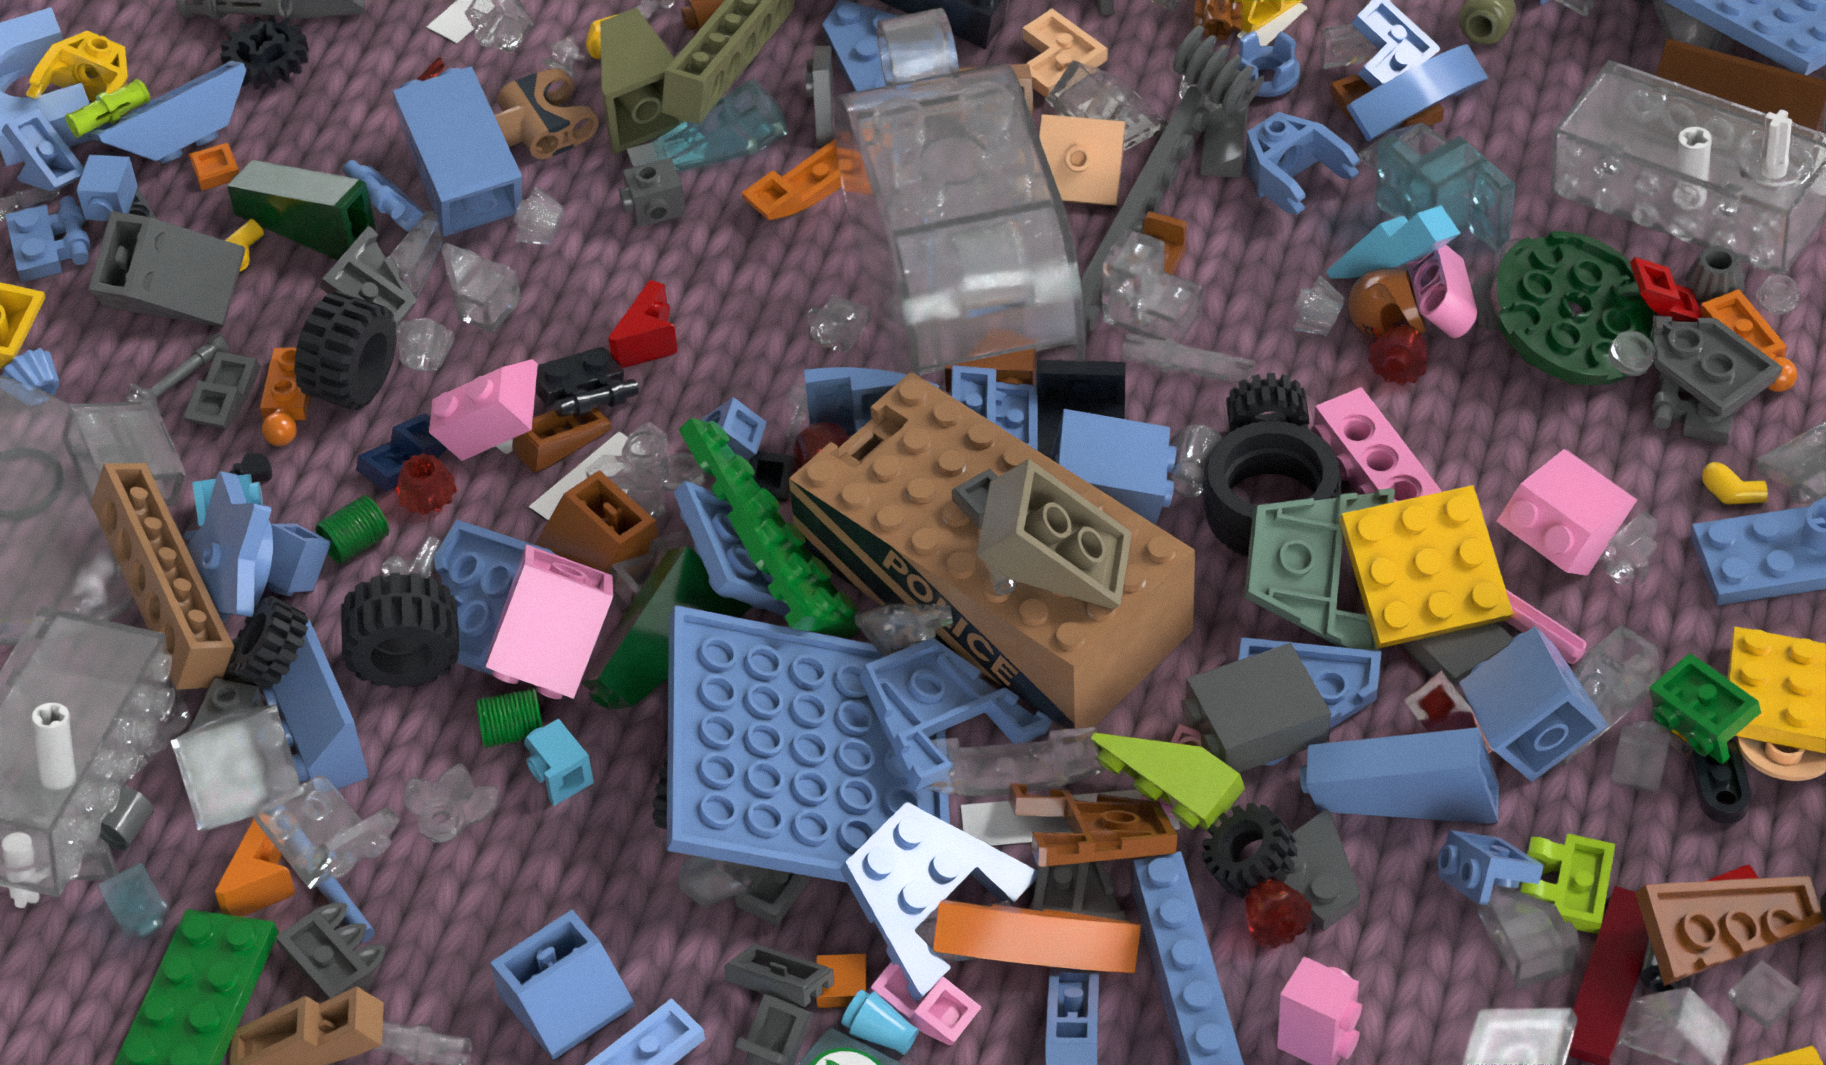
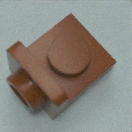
[1129,211,1187,286]

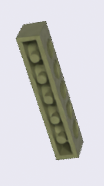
[661,0,795,124]

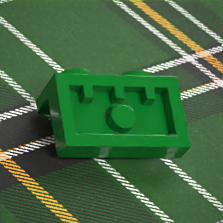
[1649,653,1761,764]

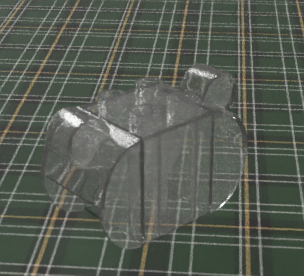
[834,8,1086,377]

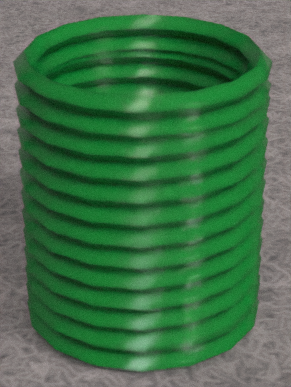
[315,495,390,564]
[476,688,543,749]

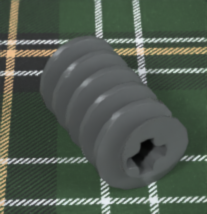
[1172,25,1264,115]

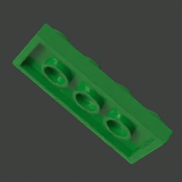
[114,909,279,1065]

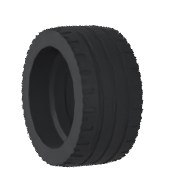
[1204,421,1341,557]

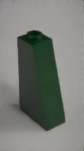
[227,160,378,260]
[580,545,752,710]

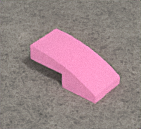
[867,961,982,1046]

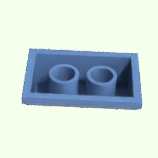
[262,620,369,797]

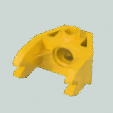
[26,30,128,101]

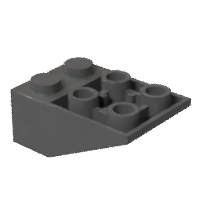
[88,211,245,327]

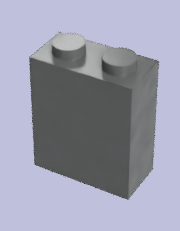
[1181,643,1331,773]

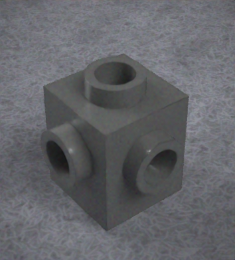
[619,158,686,228]

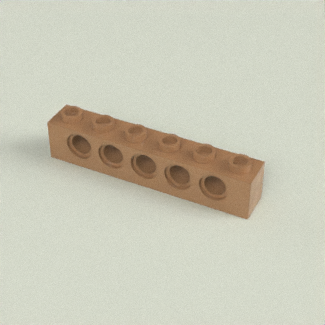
[91,463,234,690]

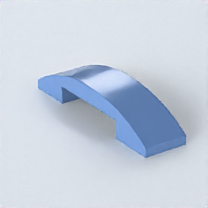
[1346,44,1489,142]

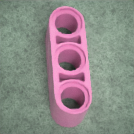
[1407,245,1477,338]

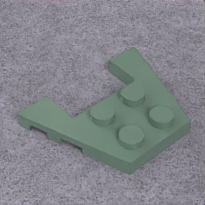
[1244,488,1395,651]

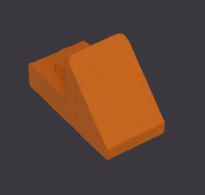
[215,815,295,917]

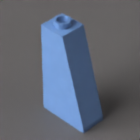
[1300,727,1499,824]

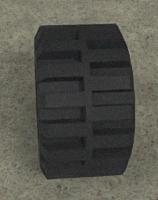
[294,291,397,410]
[341,572,460,688]

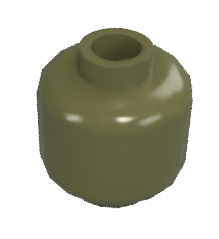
[1459,0,1516,45]

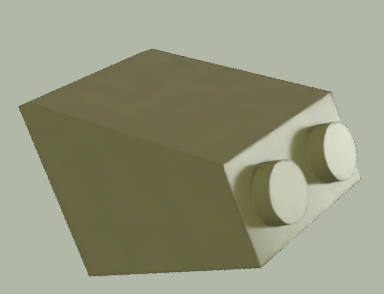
[600,8,687,155]

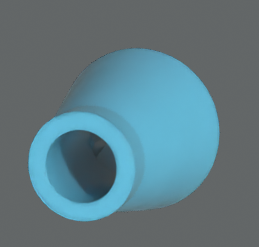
[841,989,919,1055]

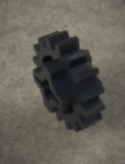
[220,16,309,90]

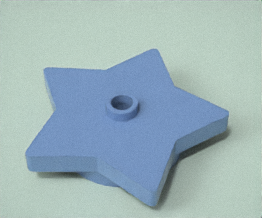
[186,471,273,623]

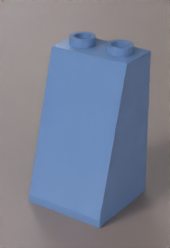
[393,66,522,237]

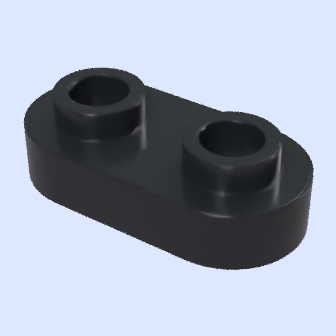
[1690,739,1752,824]

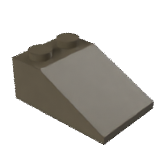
[976,459,1132,609]

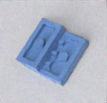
[951,365,1038,451]

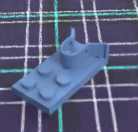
[1690,497,1826,606]

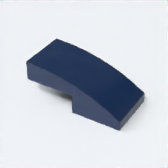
[356,413,447,492]

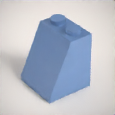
[1050,409,1176,524]
[1459,626,1609,782]

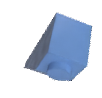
[1046,968,1099,1065]

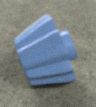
[0,348,60,407]

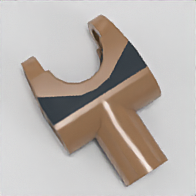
[494,68,599,159]

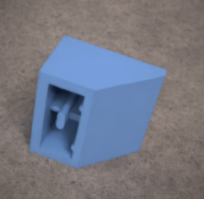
[490,910,635,1060]

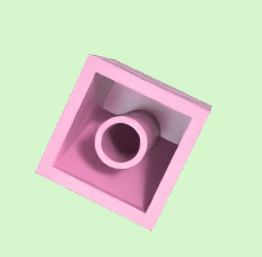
[485,544,613,699]

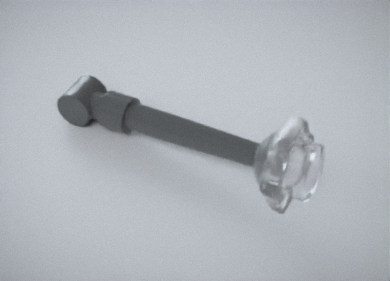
[124,333,230,422]

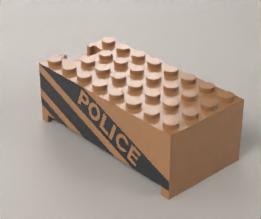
[789,371,1195,746]

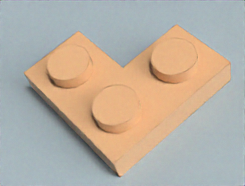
[1023,9,1108,99]

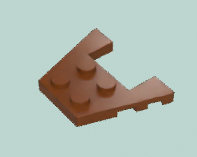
[1008,783,1178,867]

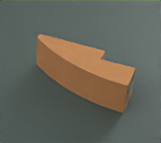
[230,986,384,1065]

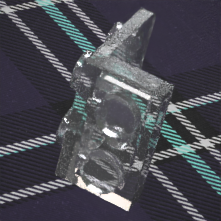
[255,776,400,890]

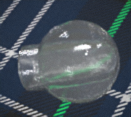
[1169,424,1223,498]

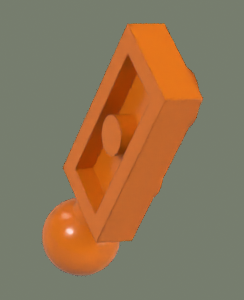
[1700,289,1797,392]
[260,347,311,447]

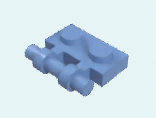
[343,160,439,237]
[5,196,90,283]

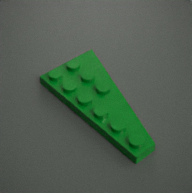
[678,418,864,638]

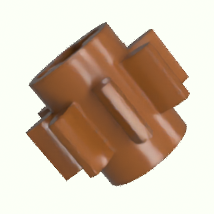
[1193,0,1243,41]

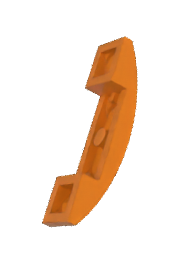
[741,102,896,220]

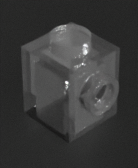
[464,0,534,53]

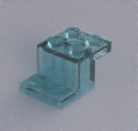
[1375,134,1516,251]

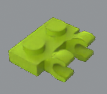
[1516,833,1615,934]

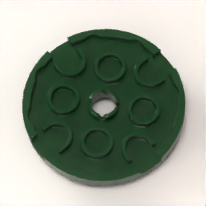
[1490,231,1659,385]

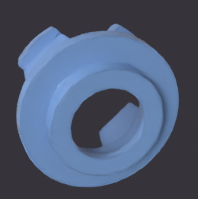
[1237,31,1300,97]

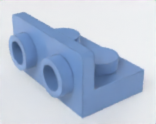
[1438,830,1544,905]

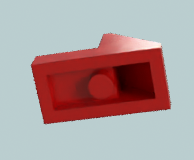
[608,280,678,369]

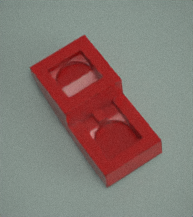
[1630,257,1703,322]

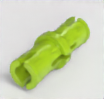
[65,78,151,138]

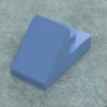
[1,108,84,192]

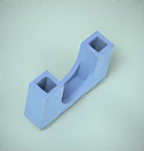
[0,7,92,167]

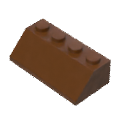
[1643,38,1826,176]

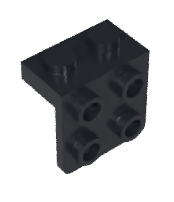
[1036,360,1126,458]

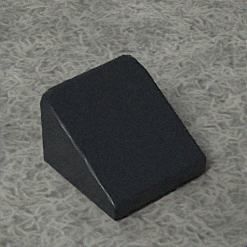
[749,451,799,500]

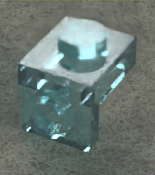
[98,862,169,939]

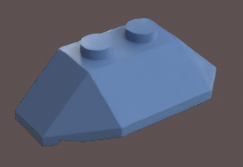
[88,61,247,163]

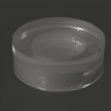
[1608,331,1655,376]

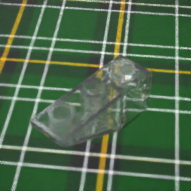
[1559,625,1660,766]

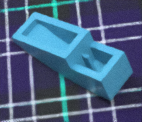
[1326,205,1461,278]

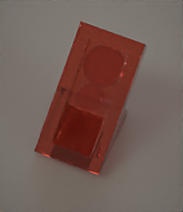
[1403,670,1494,755]

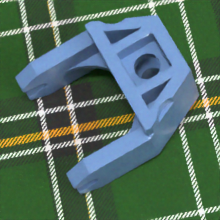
[1246,112,1360,215]

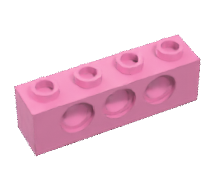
[1311,387,1442,502]

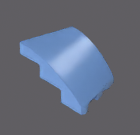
[804,367,939,440]

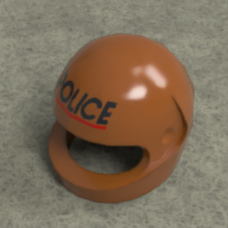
[1348,268,1427,340]

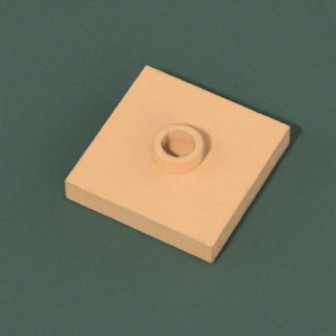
[1033,114,1126,206]

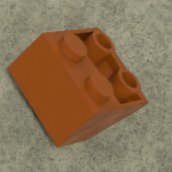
[535,470,661,587]

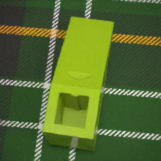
[1090,733,1245,832]

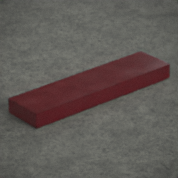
[1559,886,1648,1065]

